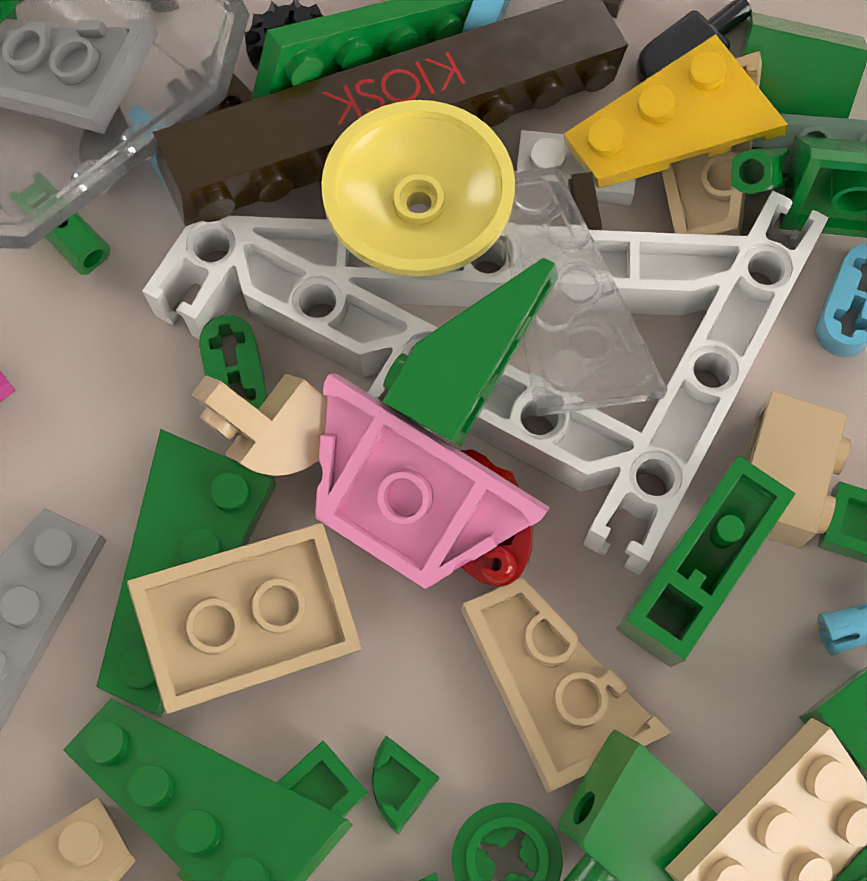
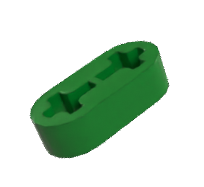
[199,315,268,434]

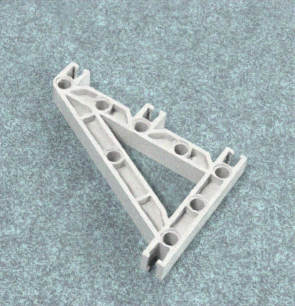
[142,190,829,575]

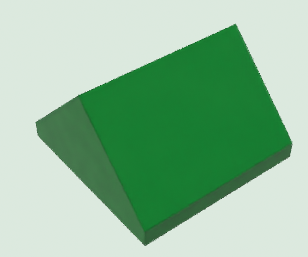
[740,12,867,119]
[780,135,867,238]

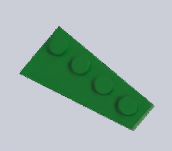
[251,0,473,100]
[96,429,277,717]
[63,698,353,881]

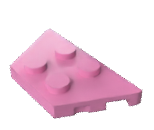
[315,373,550,589]

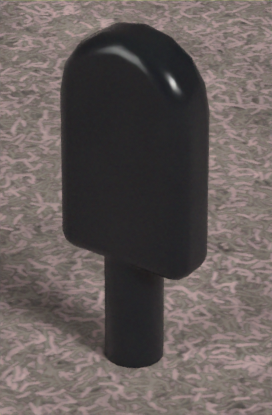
[636,0,752,83]

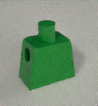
[558,729,718,881]

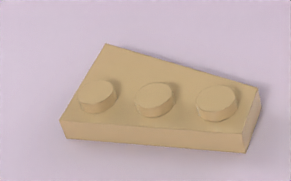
[460,577,672,794]

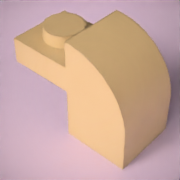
[190,374,327,476]

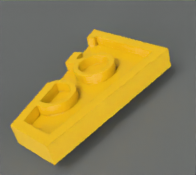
[564,34,788,189]

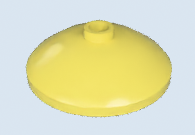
[322,100,515,277]

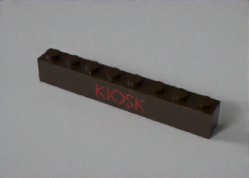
[153,0,628,226]

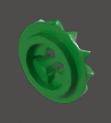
[451,802,563,881]

